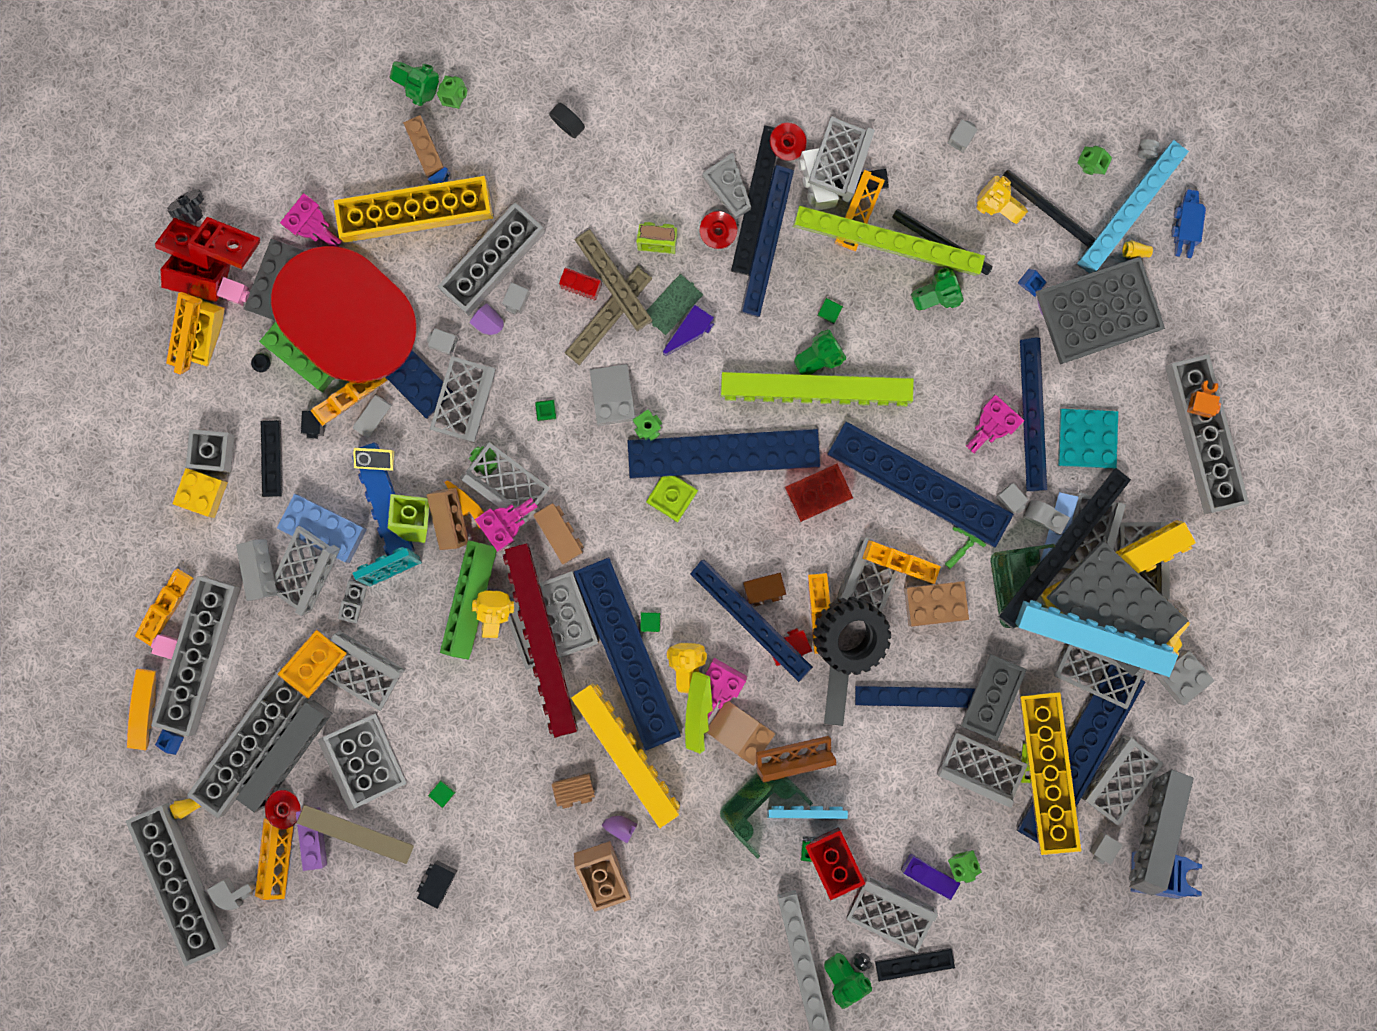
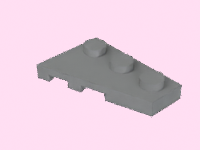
[702,153,751,220]

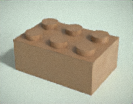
[904,581,969,627]

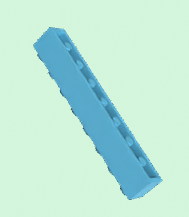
[1077,140,1189,274]
[1015,600,1178,677]

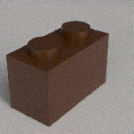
[743,572,787,607]

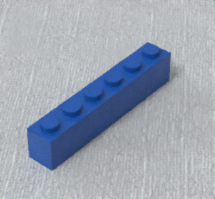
[352,442,415,556]

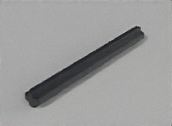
[1002,170,1095,247]
[892,209,993,275]

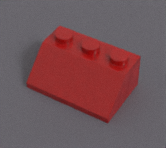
[160,255,231,302]
[805,827,866,901]

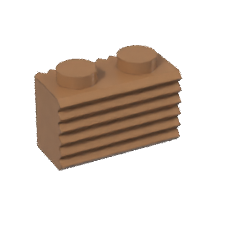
[552,773,596,809]

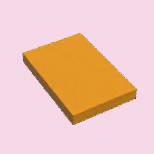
[277,630,347,699]

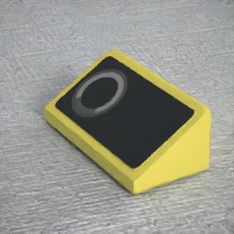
[353,448,395,471]

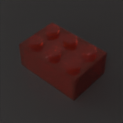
[783,463,853,523]

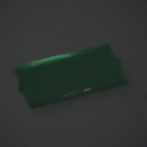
[646,274,703,336]

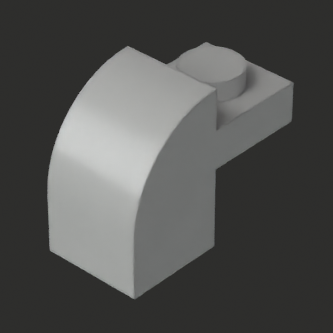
[1023,500,1070,535]
[207,877,256,910]

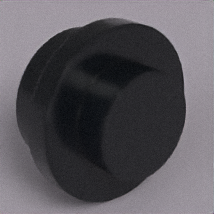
[251,353,271,373]
[853,953,872,971]

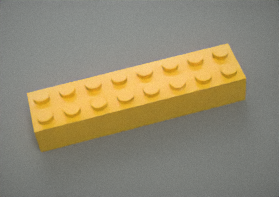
[333,176,493,243]
[1040,520,1196,614]
[571,683,680,828]
[1019,692,1081,855]

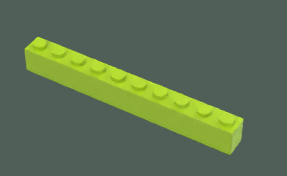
[792,206,985,276]
[721,372,914,407]

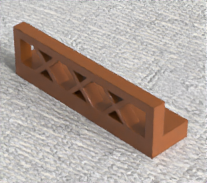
[756,736,836,782]

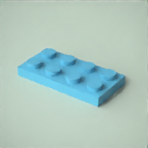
[767,806,848,819]

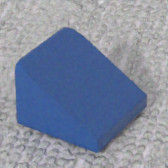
[428,167,450,185]
[1018,269,1047,297]
[155,729,184,755]

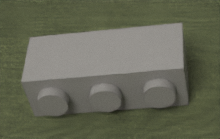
[236,539,277,601]

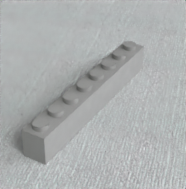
[777,890,830,1031]

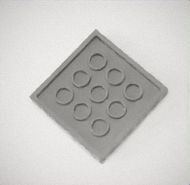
[508,571,599,670]

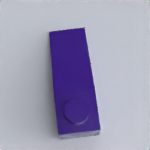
[663,305,715,356]
[901,853,961,900]

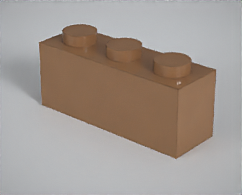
[403,115,444,178]
[426,488,468,550]
[533,503,584,565]

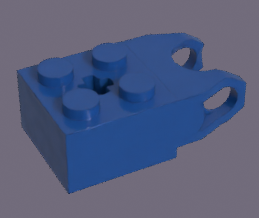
[1130,850,1202,899]

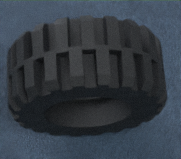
[813,597,891,675]

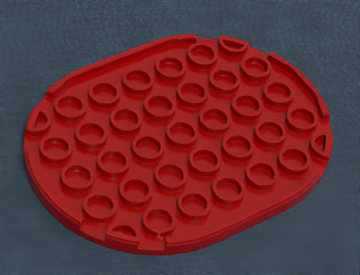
[271,246,416,383]

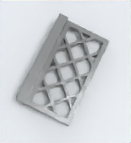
[808,117,875,202]
[430,356,496,443]
[460,442,550,525]
[1063,493,1126,570]
[1120,522,1170,599]
[274,526,340,616]
[835,537,898,612]
[326,631,405,711]
[1054,644,1146,709]
[937,733,1028,808]
[1081,734,1163,825]
[847,875,938,953]

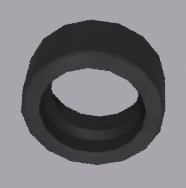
[549,103,585,139]

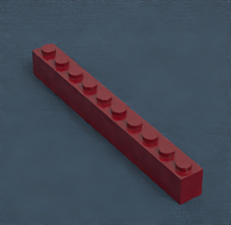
[503,543,578,738]

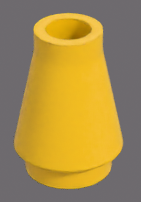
[1122,240,1153,259]
[170,798,202,820]

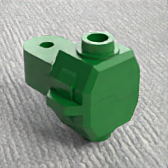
[389,61,439,106]
[911,268,964,310]
[794,329,846,375]
[824,953,872,1009]

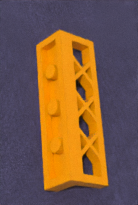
[835,170,885,252]
[166,292,202,375]
[255,818,293,900]

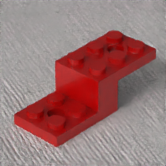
[155,217,260,269]

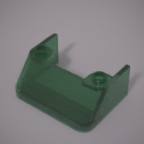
[990,544,1055,628]
[720,772,813,859]

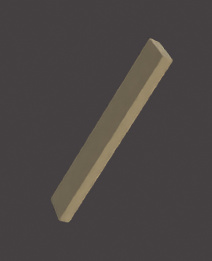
[574,229,653,332]
[565,266,652,366]
[296,804,414,864]

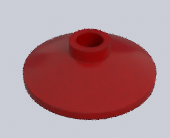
[770,122,807,161]
[699,211,737,249]
[265,790,301,829]

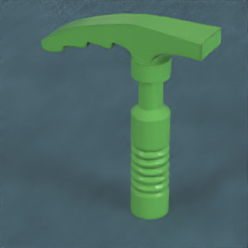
[945,527,986,569]

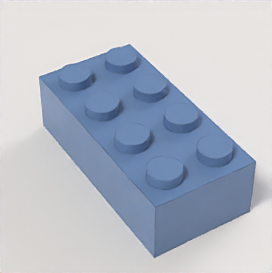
[277,494,367,563]

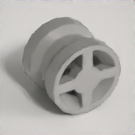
[1138,139,1160,160]

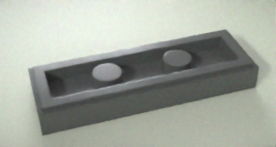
[824,666,849,726]

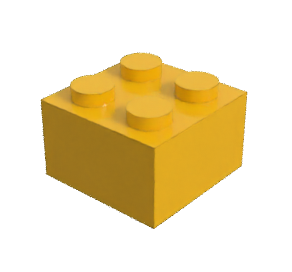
[172,468,228,518]

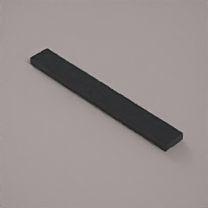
[731,125,776,276]

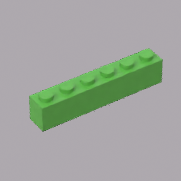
[440,540,496,660]

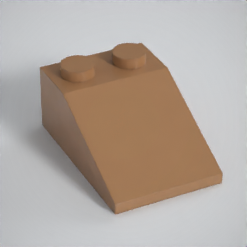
[706,701,775,766]
[574,841,631,912]

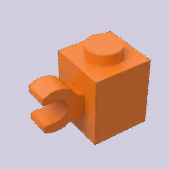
[1187,381,1221,418]

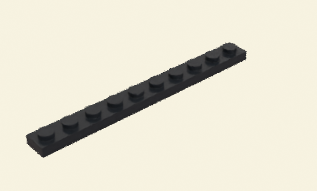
[998,468,1131,629]

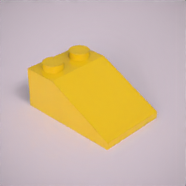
[174,299,225,366]

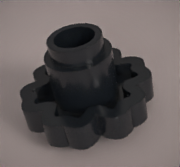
[167,189,205,224]

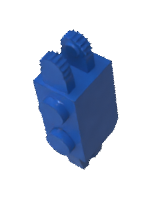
[1172,190,1206,258]

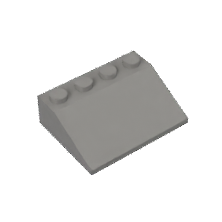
[318,714,407,810]

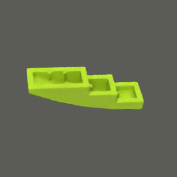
[685,671,713,754]

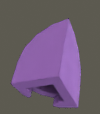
[469,303,504,335]
[602,816,638,843]

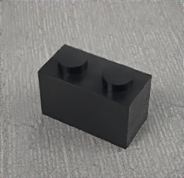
[416,860,457,909]

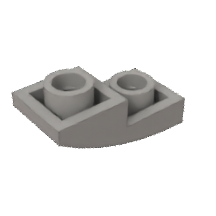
[352,394,392,438]
[338,579,368,623]

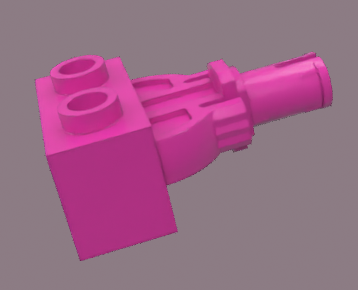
[280,193,342,247]
[966,394,1024,454]
[475,497,538,552]
[705,658,748,719]

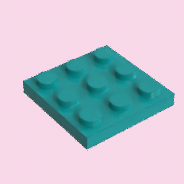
[1058,409,1119,469]
[353,547,422,587]

